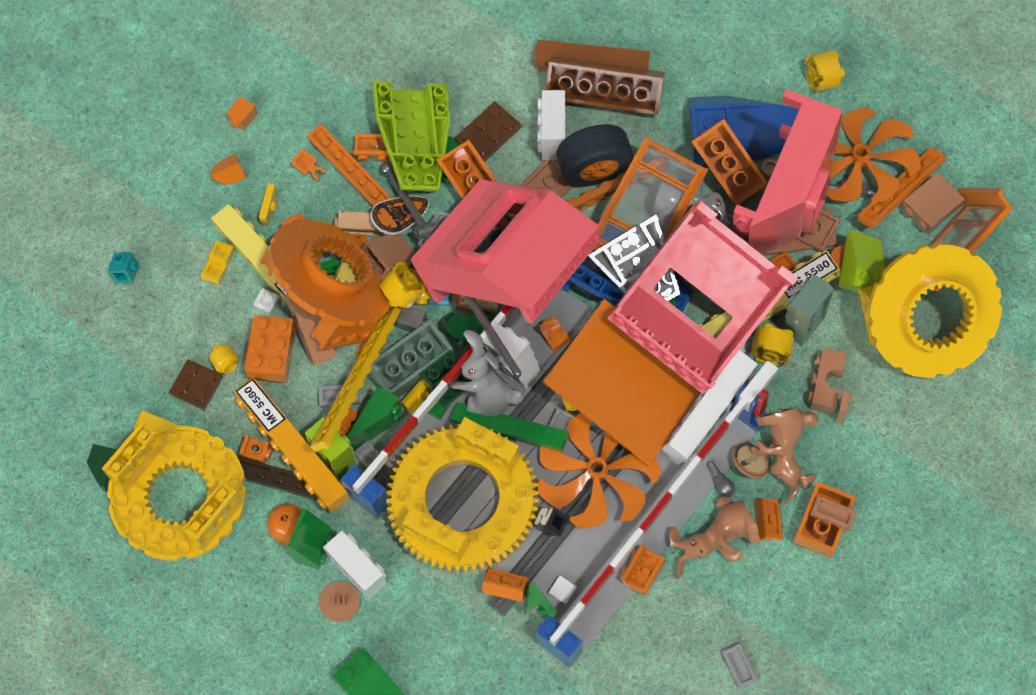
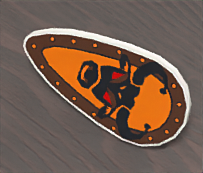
[370,196,429,235]

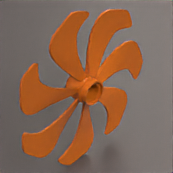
[827,108,921,202]
[538,413,661,529]

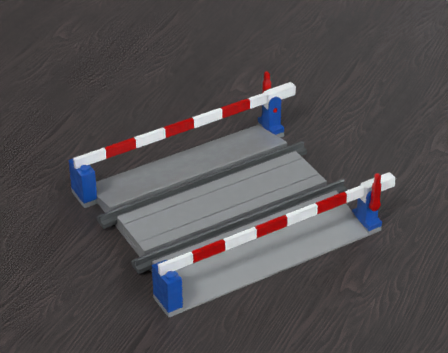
[341,280,778,669]

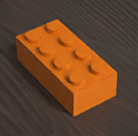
[690,119,768,206]

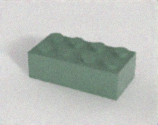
[783,274,834,346]
[368,320,454,397]

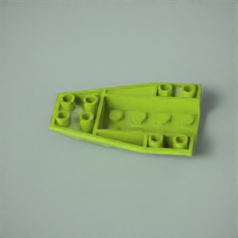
[372,81,450,191]

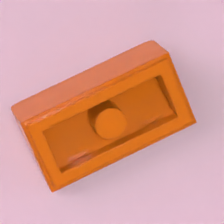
[754,498,783,541]
[482,568,528,602]

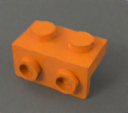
[353,134,390,162]
[621,544,666,596]

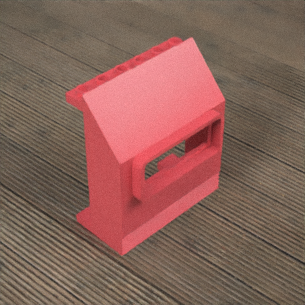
[733,89,843,255]
[411,179,601,323]
[607,201,798,395]

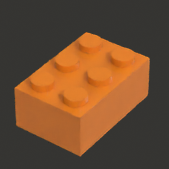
[245,315,296,383]
[793,482,856,559]

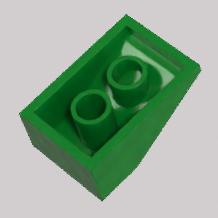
[347,386,403,451]
[288,508,334,569]
[332,647,405,695]

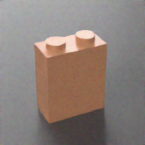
[901,172,965,235]
[361,234,416,282]

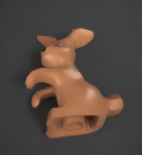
[750,407,818,504]
[669,496,761,579]

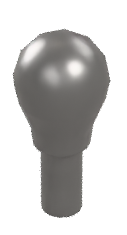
[707,461,735,497]

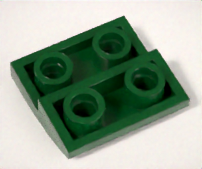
[419,350,472,408]

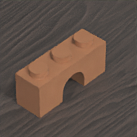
[808,348,847,415]

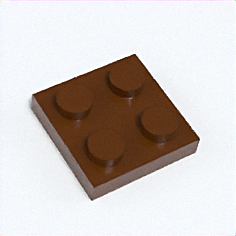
[169,359,223,411]

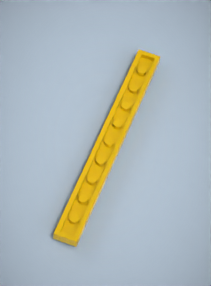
[310,306,402,452]

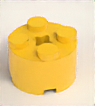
[805,50,845,93]
[379,262,426,308]
[750,324,794,366]

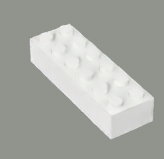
[660,350,757,465]

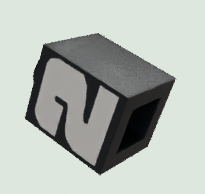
[532,507,569,536]

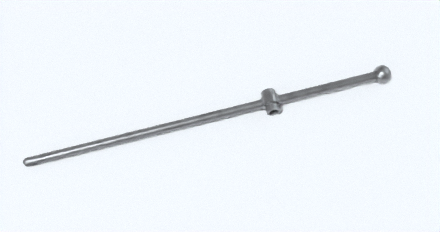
[379,162,522,378]

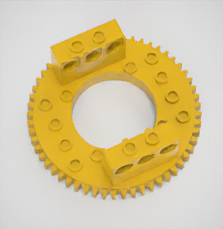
[386,417,539,574]

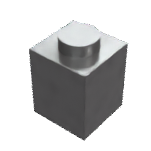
[396,307,429,333]

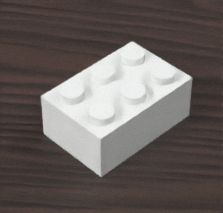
[538,90,565,160]
[483,324,541,389]
[323,531,387,601]

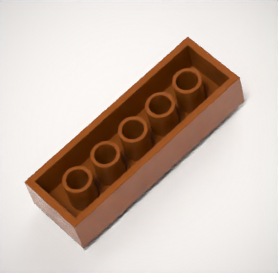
[546,56,665,115]

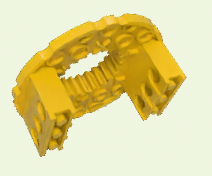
[858,243,1002,378]
[102,421,247,561]

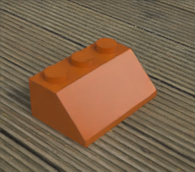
[436,140,497,200]

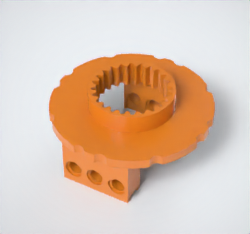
[260,220,391,350]

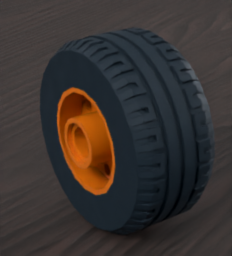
[556,124,634,187]

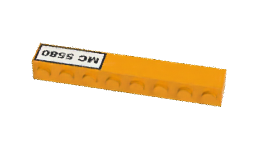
[234,377,350,513]

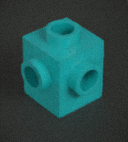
[108,252,139,283]

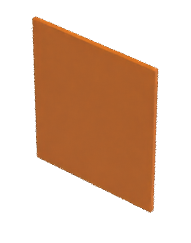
[543,299,700,466]

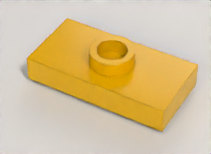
[259,183,277,227]
[401,379,432,415]

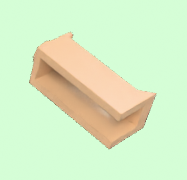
[335,210,386,237]

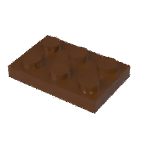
[454,101,522,162]

